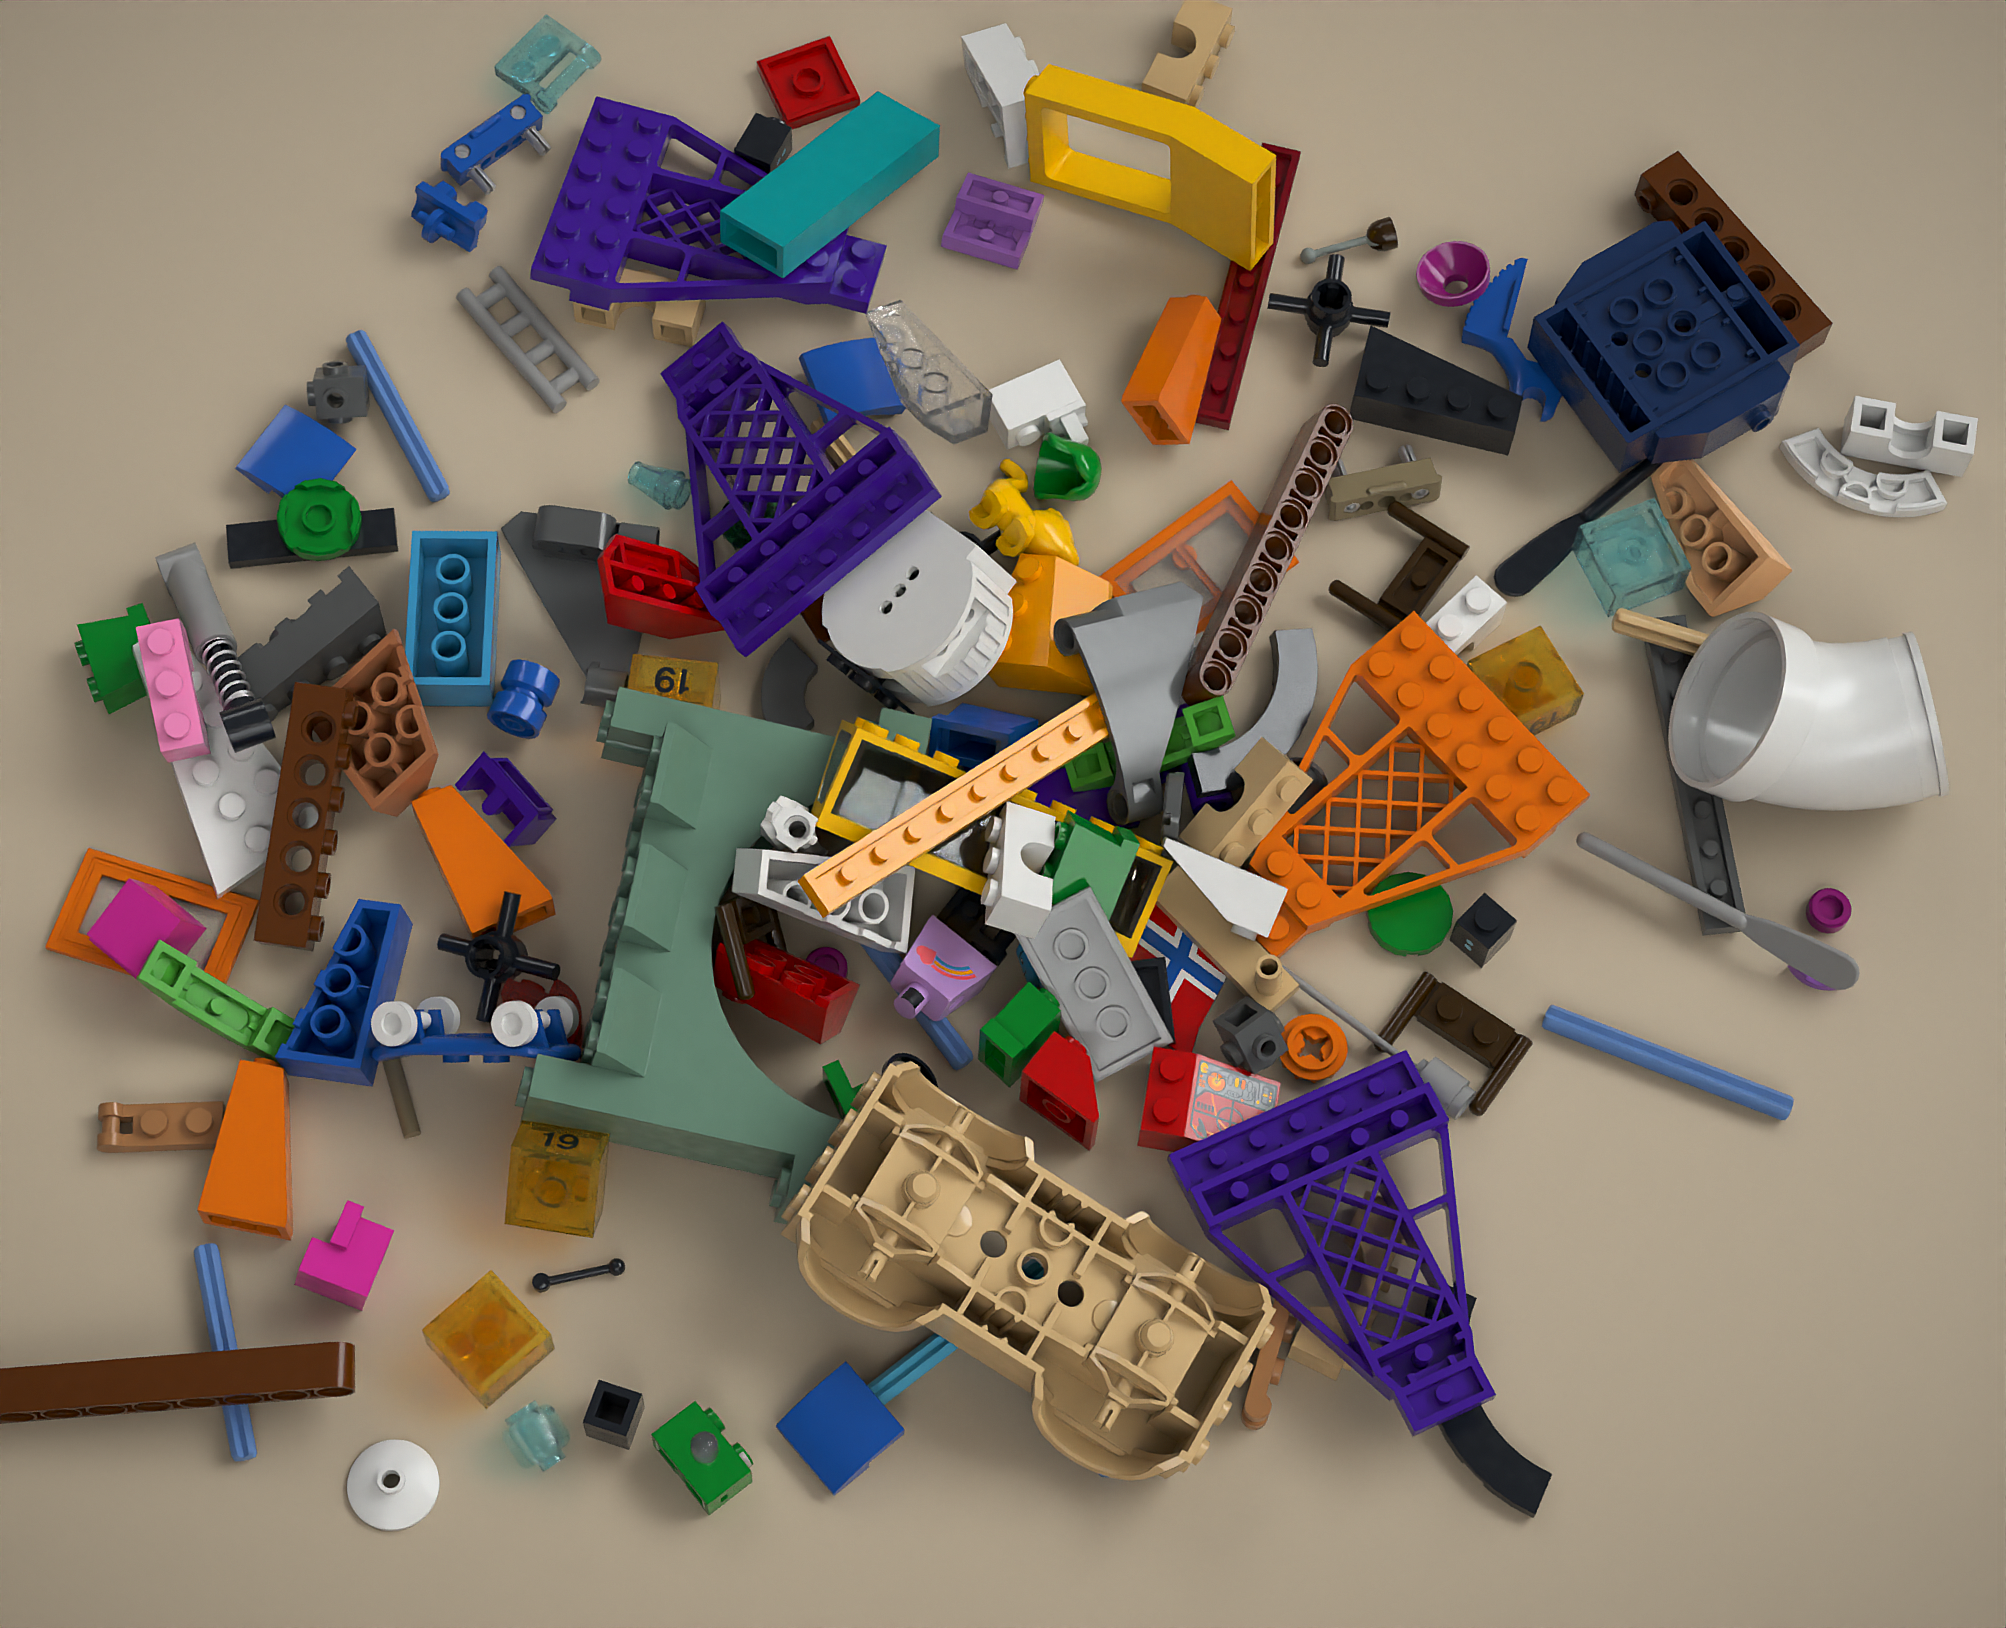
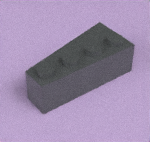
[237,566,387,722]

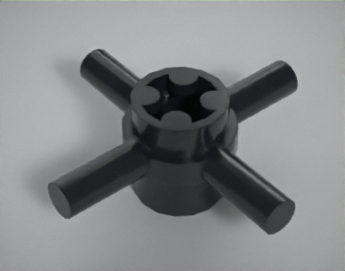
[1267,254,1390,367]
[437,891,561,1023]

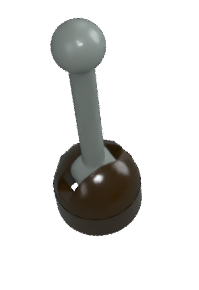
[1300,217,1398,264]

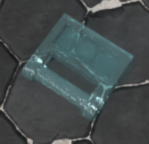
[494,14,601,114]

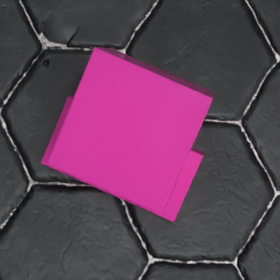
[87,878,207,993]
[294,1200,394,1311]

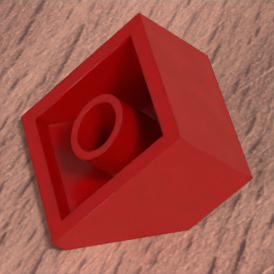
[1019,1031,1099,1151]

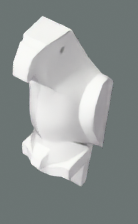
[760,795,828,856]

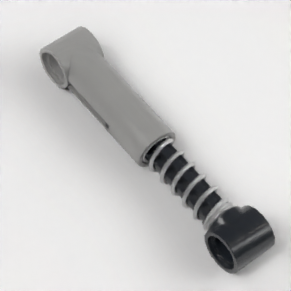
[155,543,276,753]

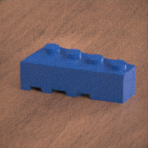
[275,899,413,1087]

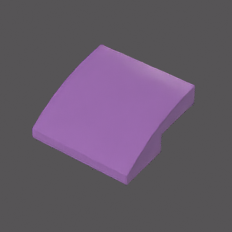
[941,172,1044,270]

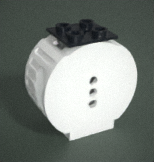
[818,510,1017,714]

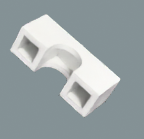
[1840,396,1978,477]
[1426,575,1507,655]
[981,801,1055,939]

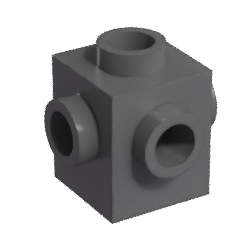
[307,361,370,424]
[1213,996,1289,1075]

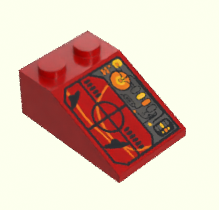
[1137,1047,1281,1152]

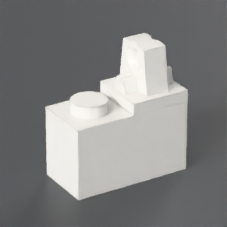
[985,359,1089,450]

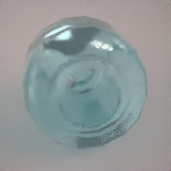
[502,1400,571,1472]

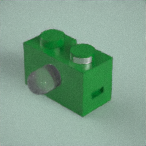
[651,1401,754,1515]

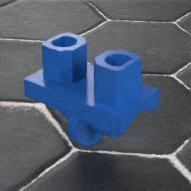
[411,181,488,252]

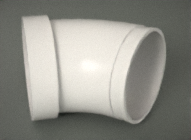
[1668,612,1949,811]

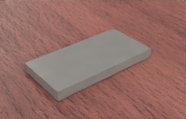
[1015,886,1173,1083]

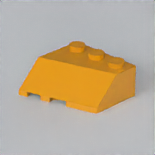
[988,553,1113,696]

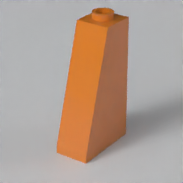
[1121,294,1221,445]
[411,785,556,940]
[197,1058,293,1241]

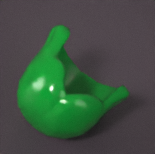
[1033,432,1102,501]

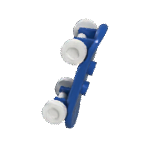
[371,996,581,1063]

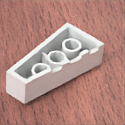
[732,848,915,954]

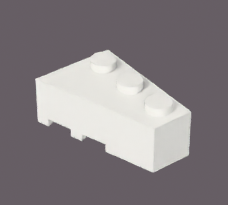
[961,23,1039,169]

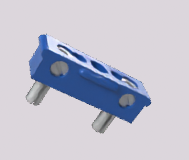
[440,94,551,195]

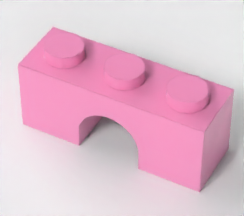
[136,618,211,763]

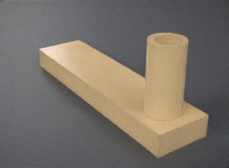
[1149,866,1299,1013]

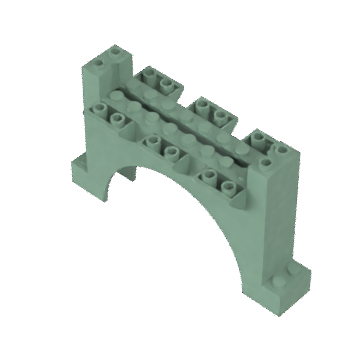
[515,687,932,1224]

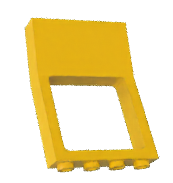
[1023,64,1276,271]

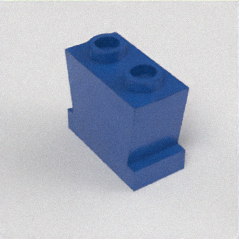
[928,703,1039,769]

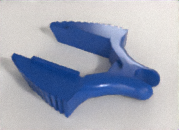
[1461,258,1625,422]

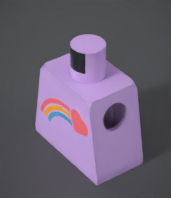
[890,915,997,1021]

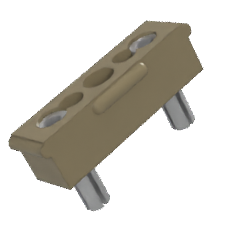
[1325,445,1442,521]

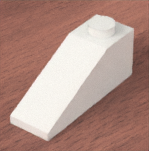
[1161,837,1288,941]

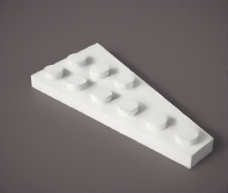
[133,642,318,900]

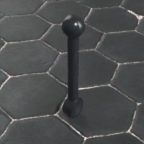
[532,1258,625,1292]

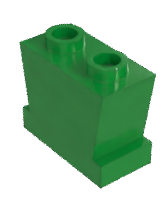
[74,603,151,714]
[1038,810,1140,920]
[978,982,1061,1088]

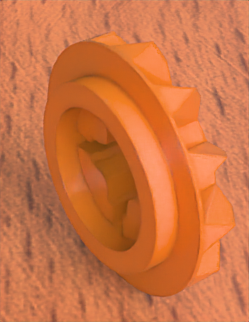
[1280,1014,1348,1083]

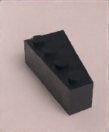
[1350,325,1523,456]

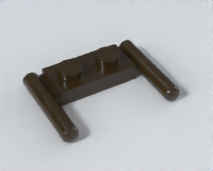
[1328,501,1470,632]
[714,895,788,1000]
[1374,972,1533,1116]

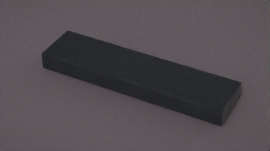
[226,508,398,569]

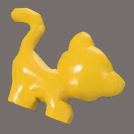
[969,459,1079,566]

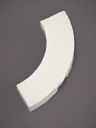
[1779,428,1947,517]

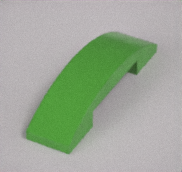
[1065,695,1236,792]
[136,939,294,1065]

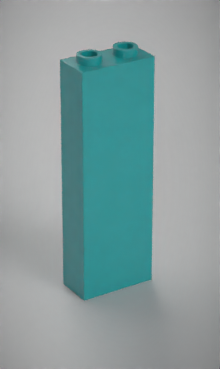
[720,91,940,278]

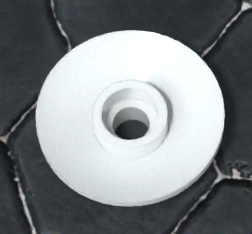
[347,1439,440,1531]

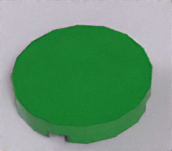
[276,478,362,561]
[1367,872,1453,956]

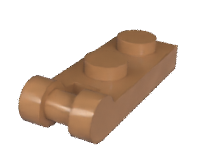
[97,1101,226,1153]
[1241,1300,1297,1430]

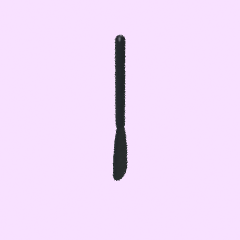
[1494,458,1663,597]

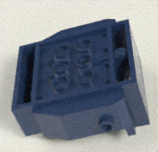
[1527,221,1800,473]

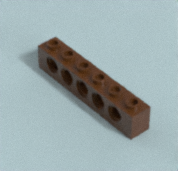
[1634,151,1833,363]
[253,682,358,951]

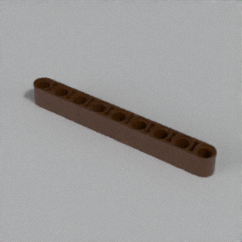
[1181,404,1353,706]
[0,1342,355,1424]

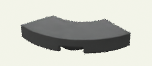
[761,637,818,731]

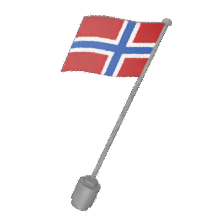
[1129,869,1476,1120]

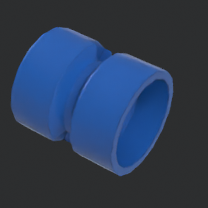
[487,659,560,739]

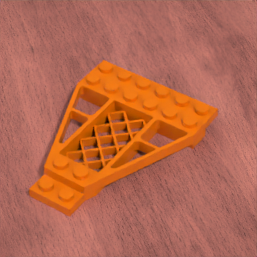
[1246,611,1590,958]

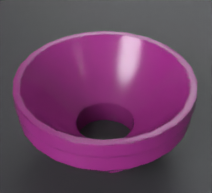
[1416,241,1491,307]

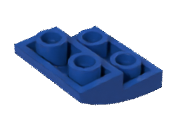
[799,337,909,425]
[235,405,357,498]
[776,1361,905,1496]

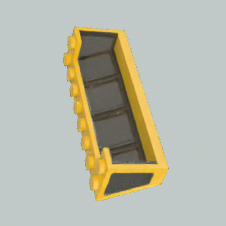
[811,717,1173,958]

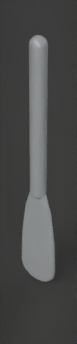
[1576,832,1860,990]

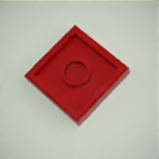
[756,36,860,130]

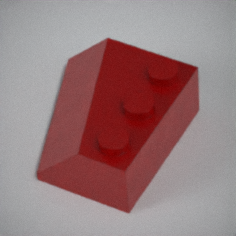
[713,939,860,1045]

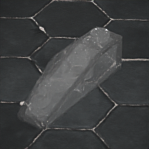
[866,300,993,445]

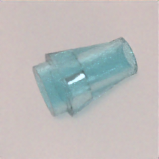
[628,461,691,510]

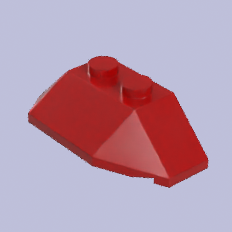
[597,534,724,639]

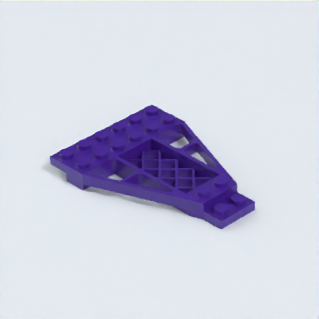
[530,96,887,314]
[660,321,942,657]
[1167,1050,1496,1437]

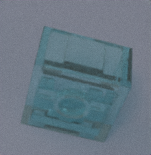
[1572,498,1692,618]

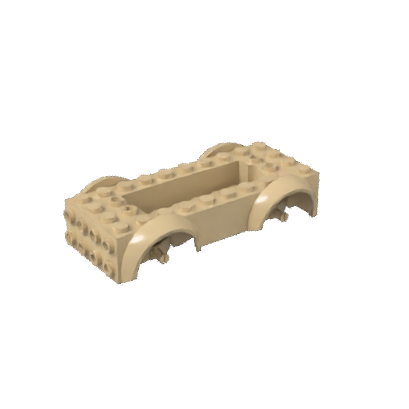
[781,1061,1277,1481]

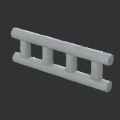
[456,266,600,413]

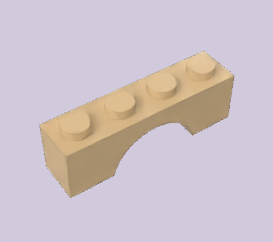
[1287,1190,1407,1381]

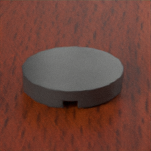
[1160,772,1185,857]

